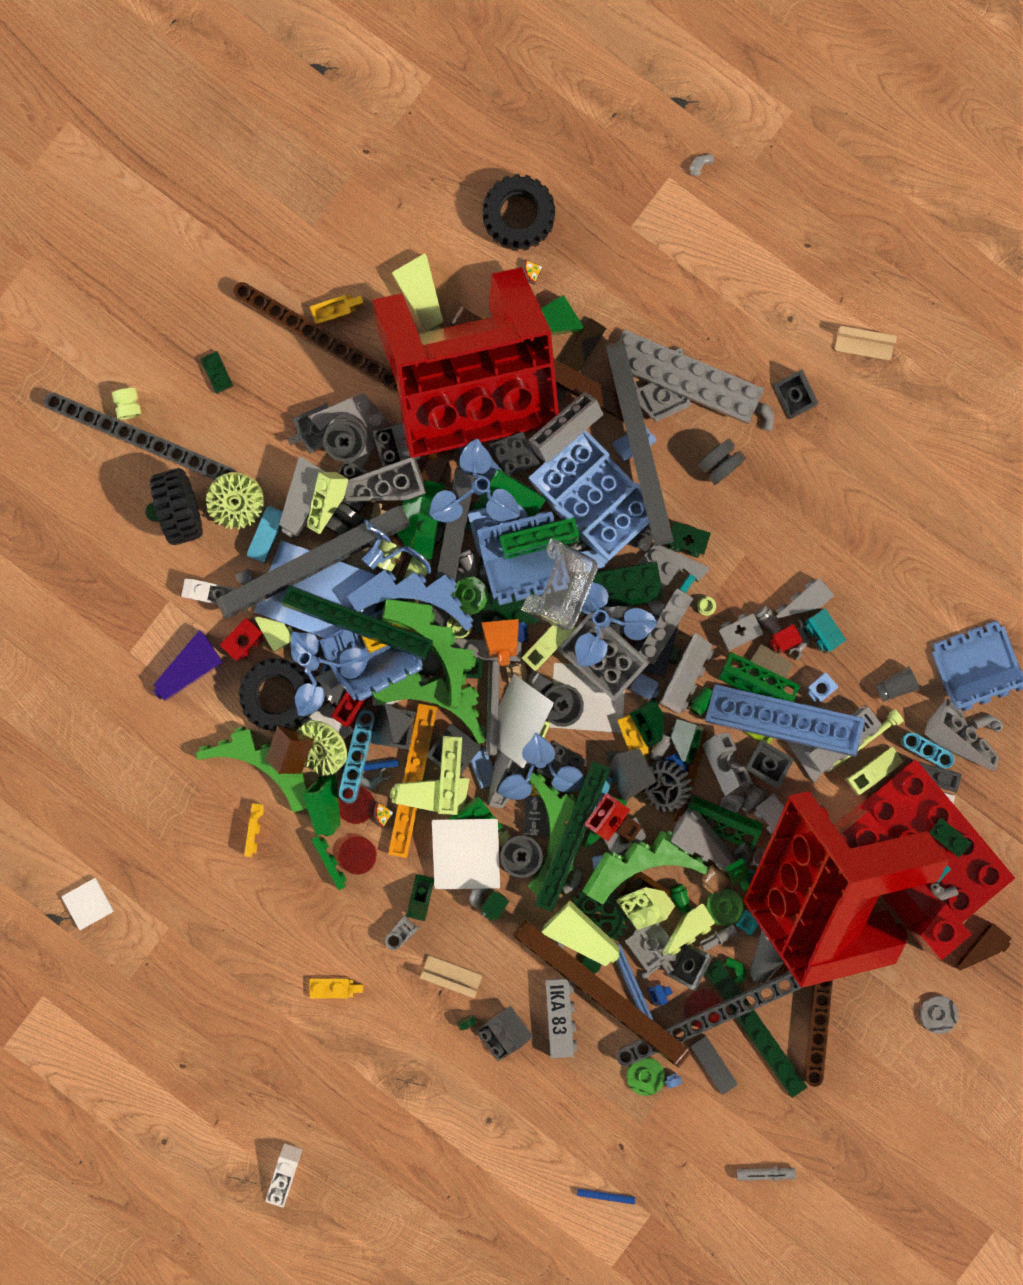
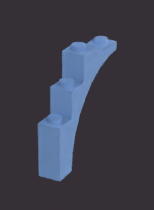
[347,570,473,631]

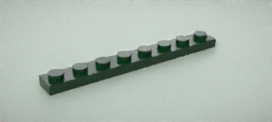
[282,586,433,660]
[534,761,611,912]
[705,959,807,1098]

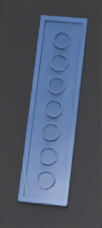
[705,684,865,757]

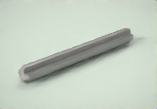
[486,661,500,756]

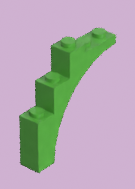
[382,599,476,709]
[372,672,486,744]
[195,727,308,812]
[527,772,576,896]
[582,830,709,904]

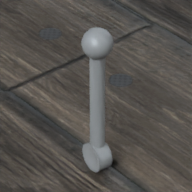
[641,955,676,979]

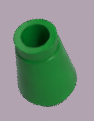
[688,687,713,716]
[669,883,691,914]

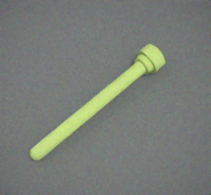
[828,709,904,772]

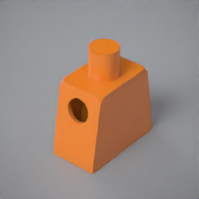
[482,619,519,666]

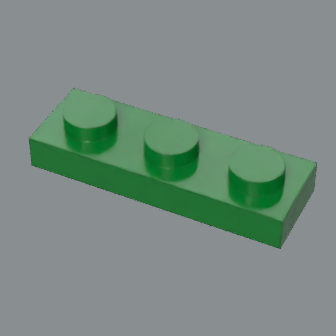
[311,836,347,890]

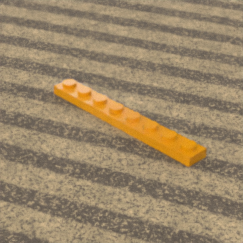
[388,704,438,858]

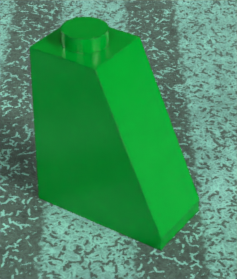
[541,295,584,336]
[303,775,341,836]

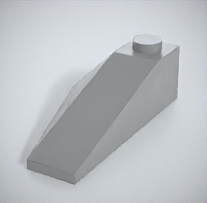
[345,458,426,501]
[924,698,999,771]
[487,750,531,808]
[671,808,737,870]

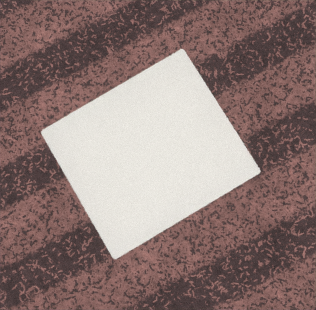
[550,663,625,733]
[484,674,553,768]
[432,819,500,889]

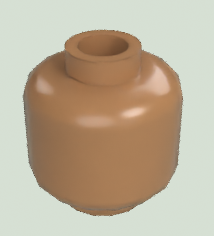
[702,865,730,894]

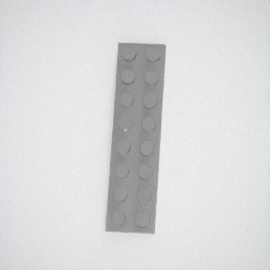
[608,329,764,425]

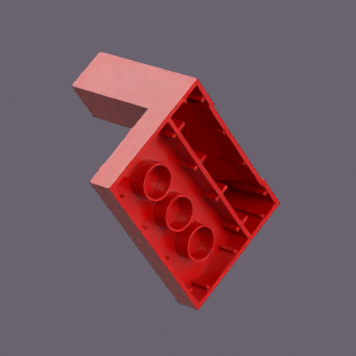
[373,267,559,458]
[834,759,1015,960]
[743,791,949,988]

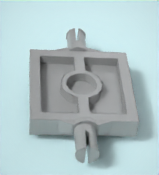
[624,920,674,974]

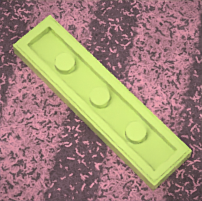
[438,736,463,815]

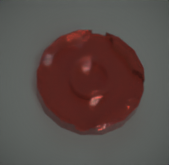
[338,787,375,824]
[339,836,377,875]
[684,989,720,1028]

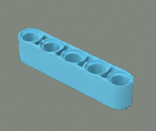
[339,710,375,804]

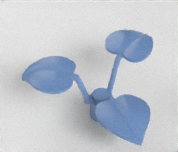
[429,439,520,522]
[361,518,431,574]
[575,580,657,667]
[291,632,369,716]
[498,733,585,800]

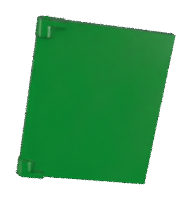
[465,469,546,531]

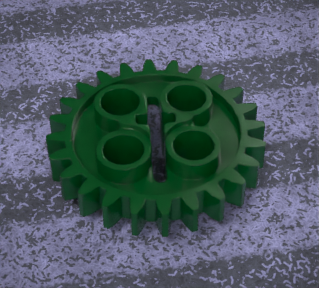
[573,890,629,941]

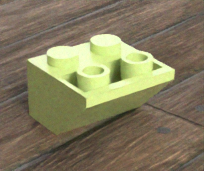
[616,887,675,930]

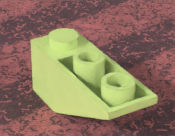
[306,472,348,534]
[522,616,576,671]
[845,746,903,795]
[662,903,715,956]

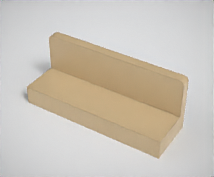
[835,326,897,361]
[420,956,482,998]

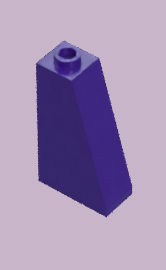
[153,630,224,701]

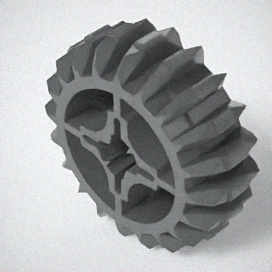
[641,760,692,812]

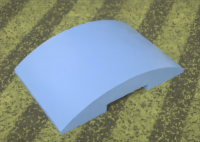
[528,430,649,561]
[254,541,378,638]

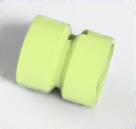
[112,388,142,420]
[377,539,402,572]
[447,616,472,639]

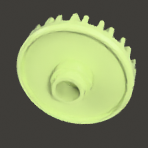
[206,472,264,530]
[296,720,347,775]

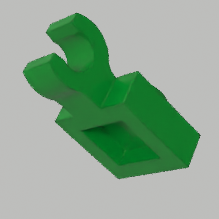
[725,858,751,894]

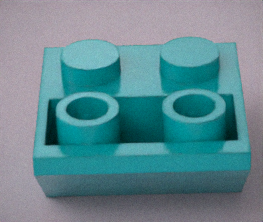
[804,608,846,653]

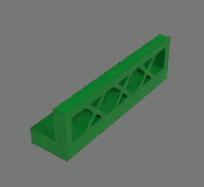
[499,518,579,560]
[718,652,800,702]
[686,794,763,851]

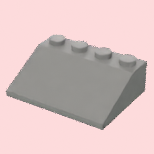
[557,611,650,701]
[658,633,714,714]

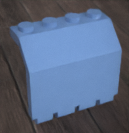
[477,512,569,605]
[319,609,423,701]
[931,620,1023,712]

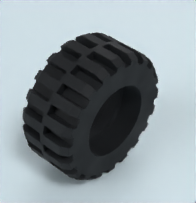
[482,174,555,251]
[150,468,203,546]
[238,658,312,731]

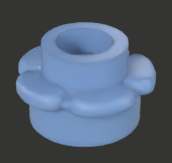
[664,1073,683,1089]

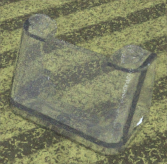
[521,538,598,630]

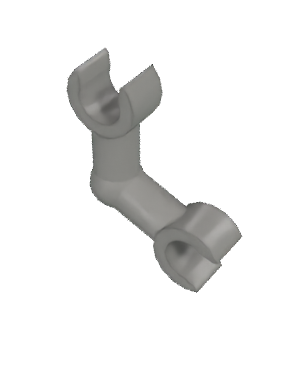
[789,619,810,660]
[355,768,392,790]

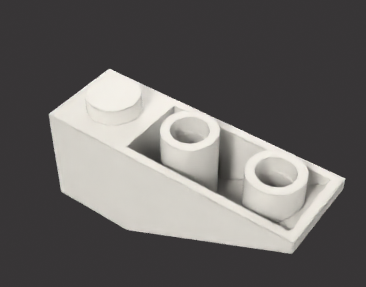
[181,579,235,605]
[265,1143,303,1208]

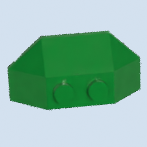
[397,481,445,560]

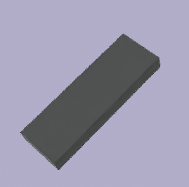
[904,758,962,793]
[690,1035,738,1095]

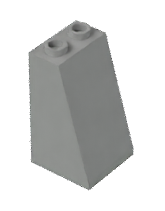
[279,456,325,539]

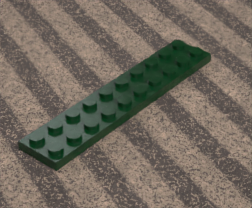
[472,561,664,634]

